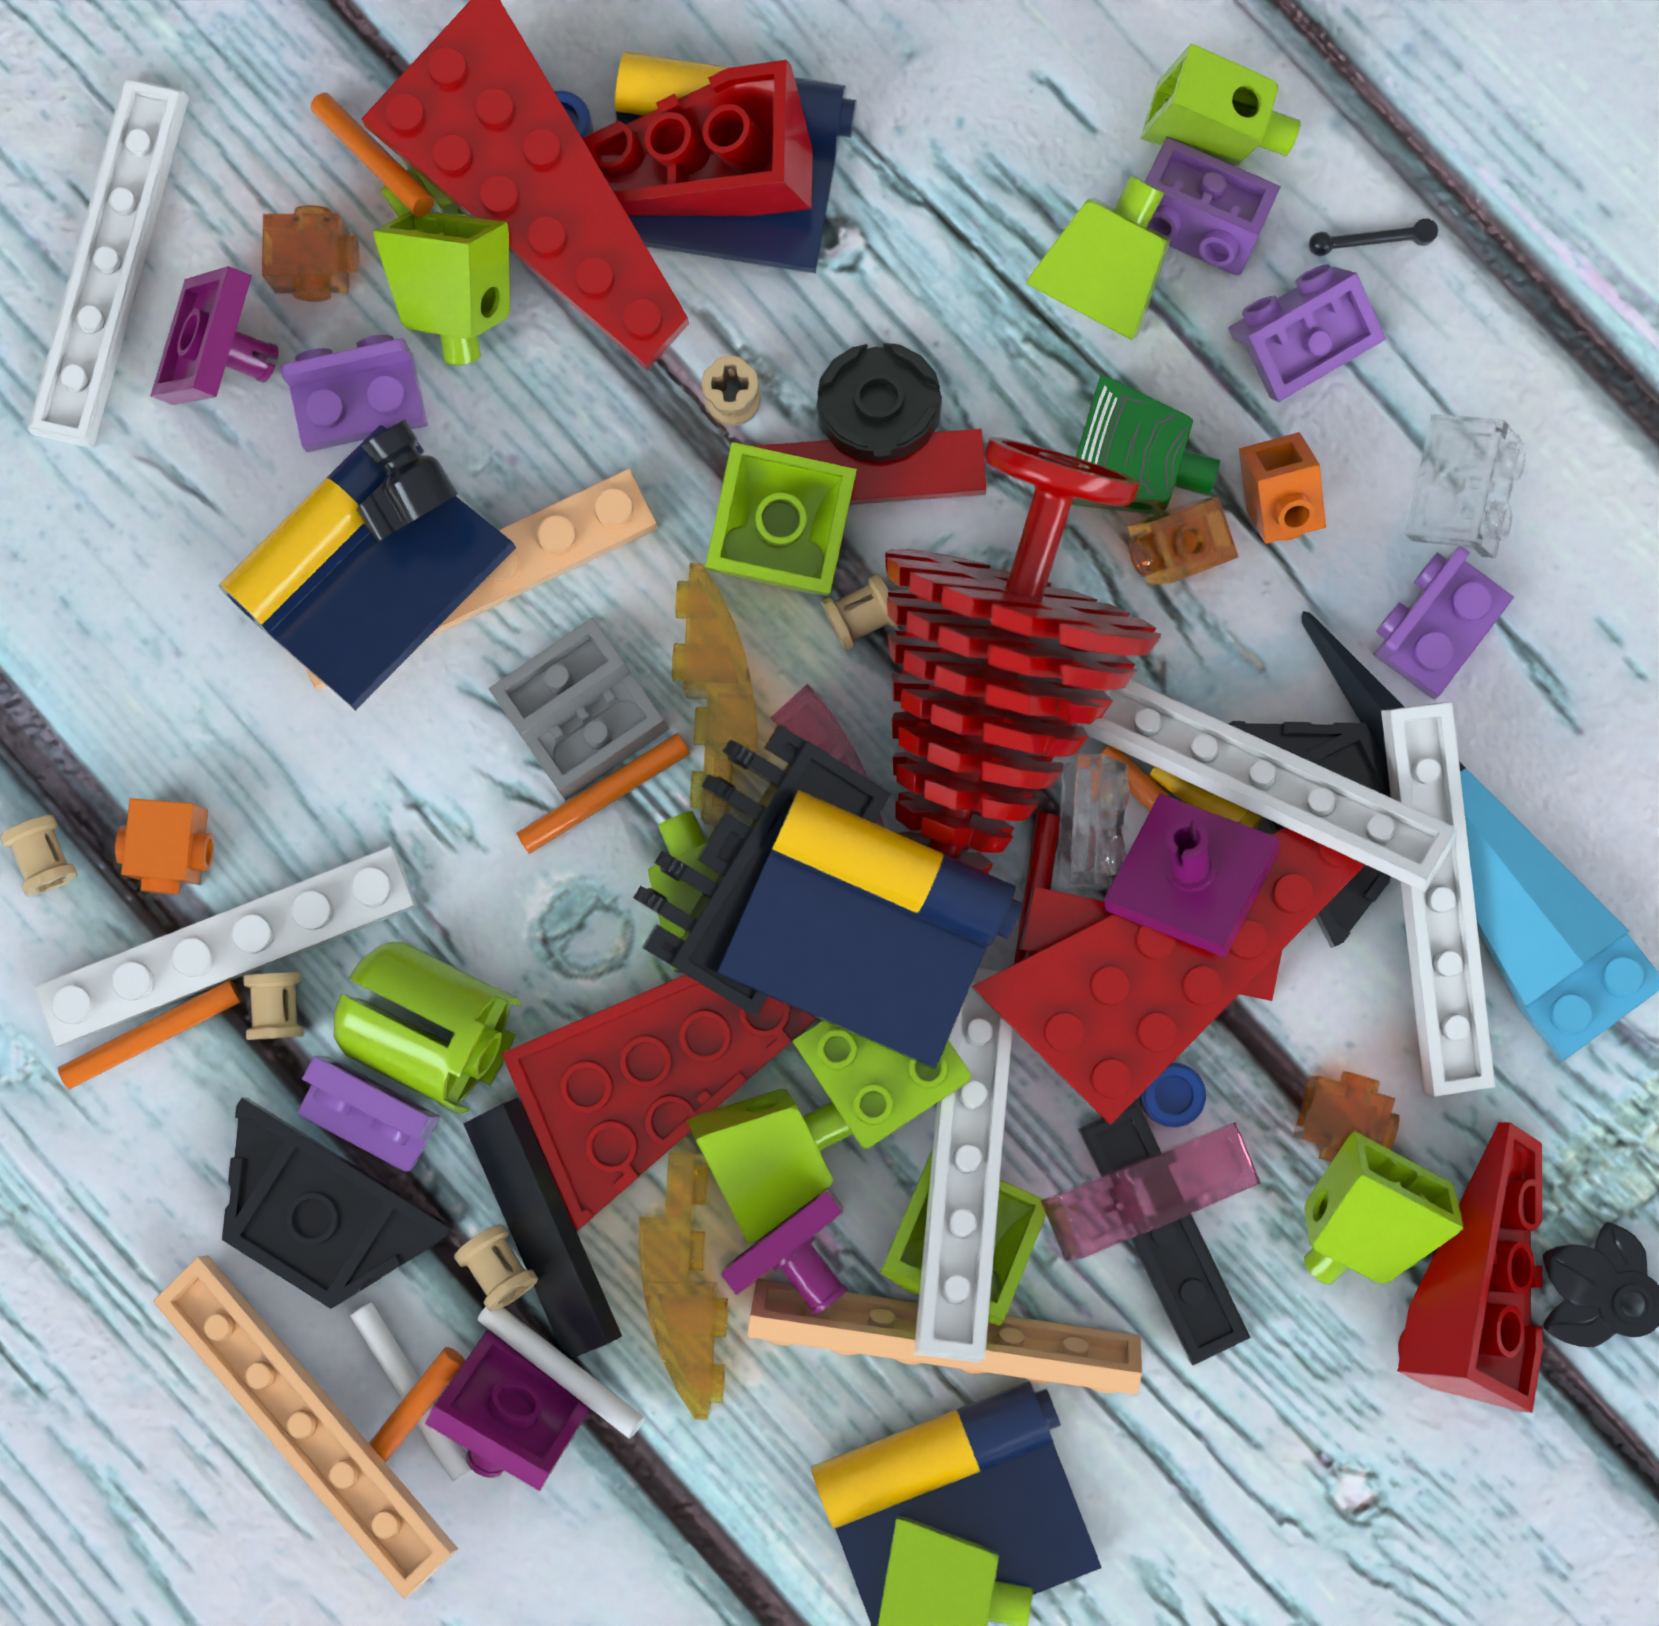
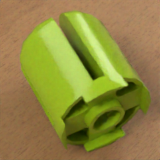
[333,942,522,1114]

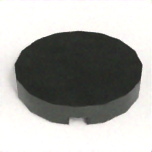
[816,343,942,463]

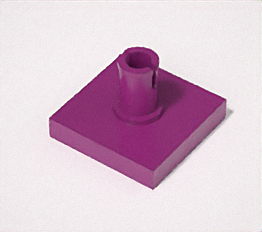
[150,266,279,405]
[1104,793,1280,958]
[720,1188,848,1315]
[425,1330,590,1491]

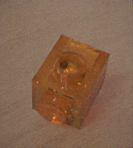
[262,205,360,302]
[1127,497,1239,585]
[1292,1071,1400,1162]

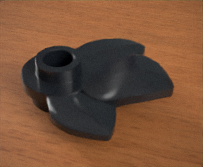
[1542,1222,1659,1347]

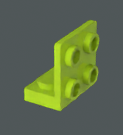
[793,1021,971,1149]

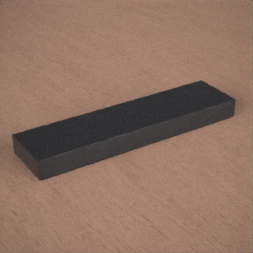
[463,1098,622,1359]
[1078,1102,1251,1366]

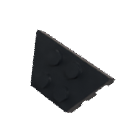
[1228,721,1391,948]
[222,1097,454,1309]

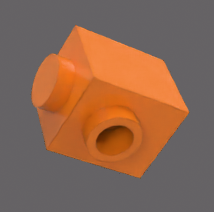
[1239,432,1326,544]
[115,798,214,895]

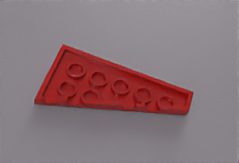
[361,0,689,370]
[970,827,1366,1125]
[501,975,817,1231]

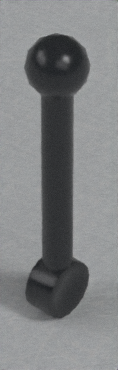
[1309,218,1438,257]

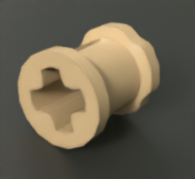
[702,355,761,426]
[821,573,899,652]
[0,815,78,897]
[243,972,304,1040]
[454,1224,538,1311]

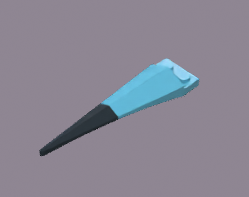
[1302,611,1659,1063]

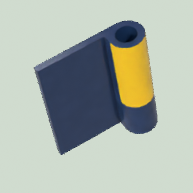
[615,51,857,273]
[218,425,516,711]
[717,790,1023,1069]
[811,1381,1102,1626]

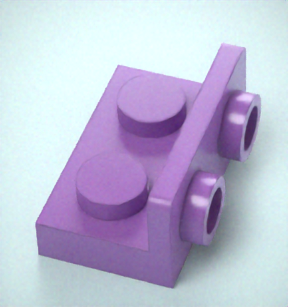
[1145,137,1281,275]
[1228,264,1386,402]
[280,335,428,452]
[1373,545,1514,700]
[298,1056,441,1172]

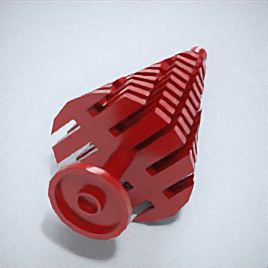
[885,437,1162,873]

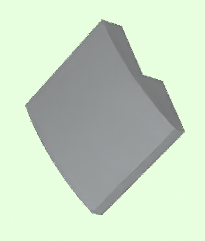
[488,617,669,800]

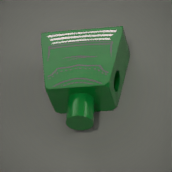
[1071,375,1220,515]

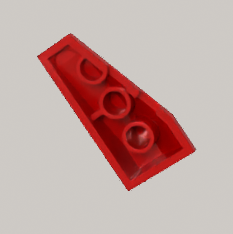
[582,60,813,216]
[1397,1122,1543,1413]

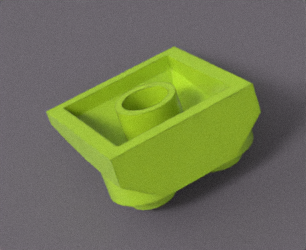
[705,442,857,596]
[880,1150,1051,1326]

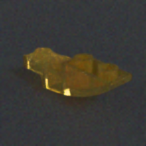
[672,563,758,825]
[639,1151,729,1420]

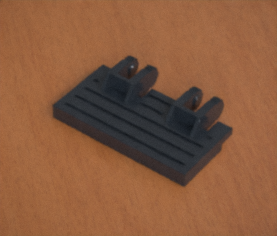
[633,725,891,1017]

